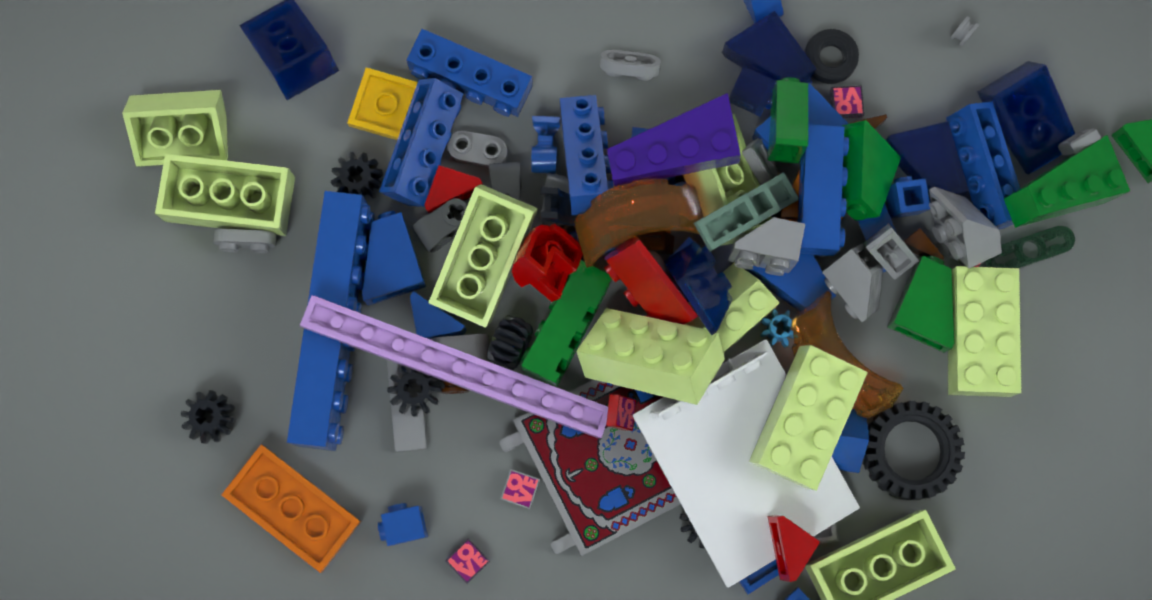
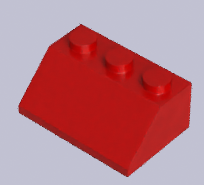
[604,235,698,325]

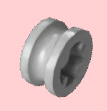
[950,16,979,46]

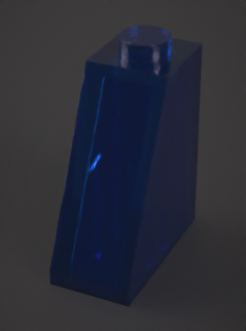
[722,11,816,86]
[886,121,969,203]

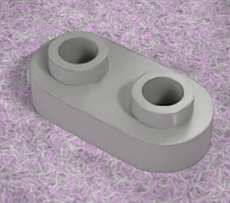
[600,50,661,81]
[447,131,508,168]
[213,229,276,253]

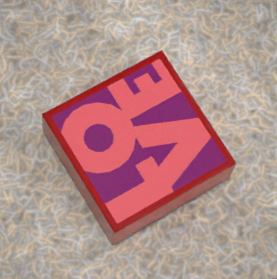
[606,395,636,431]

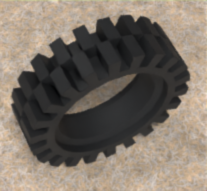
[863,401,965,500]

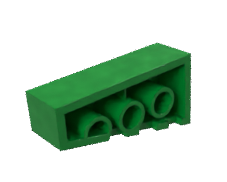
[1004,135,1130,228]
[520,260,613,388]

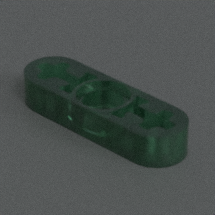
[986,226,1075,269]

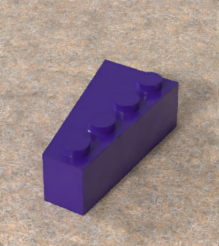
[607,93,741,188]

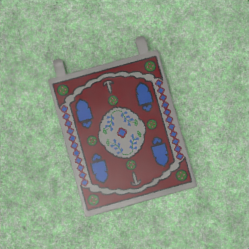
[500,379,681,556]

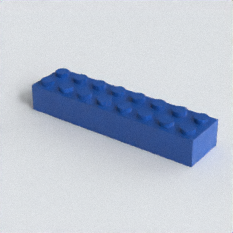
[287,191,375,451]

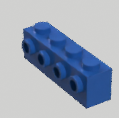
[406,29,533,117]
[379,78,464,207]
[560,95,614,215]
[946,101,1020,229]
[798,124,849,256]

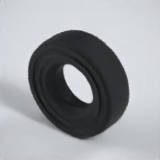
[804,29,859,84]

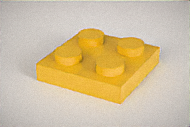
[347,67,418,140]

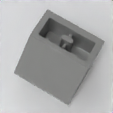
[929,187,1002,269]
[728,217,805,276]
[822,243,883,322]

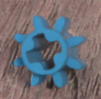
[760,309,799,348]

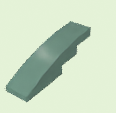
[694,172,799,251]

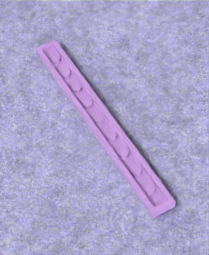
[300,295,608,438]

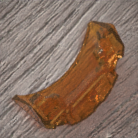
[574,179,705,268]
[791,291,904,418]

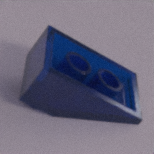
[239,0,339,100]
[977,61,1076,174]
[663,241,733,335]

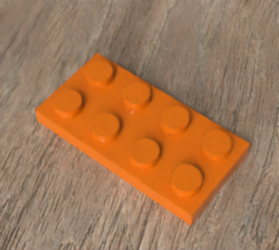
[221,444,362,573]

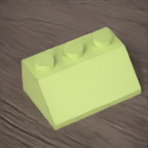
[122,90,228,167]
[684,262,780,353]

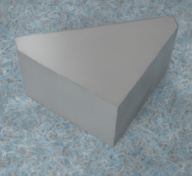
[864,223,919,280]

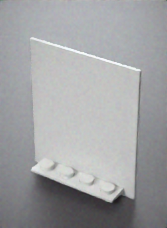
[632,340,860,588]

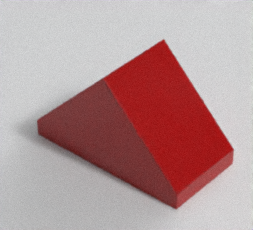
[424,165,483,214]
[767,515,820,582]

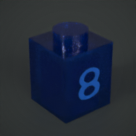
[729,66,777,117]

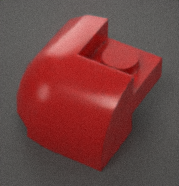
[511,224,585,302]

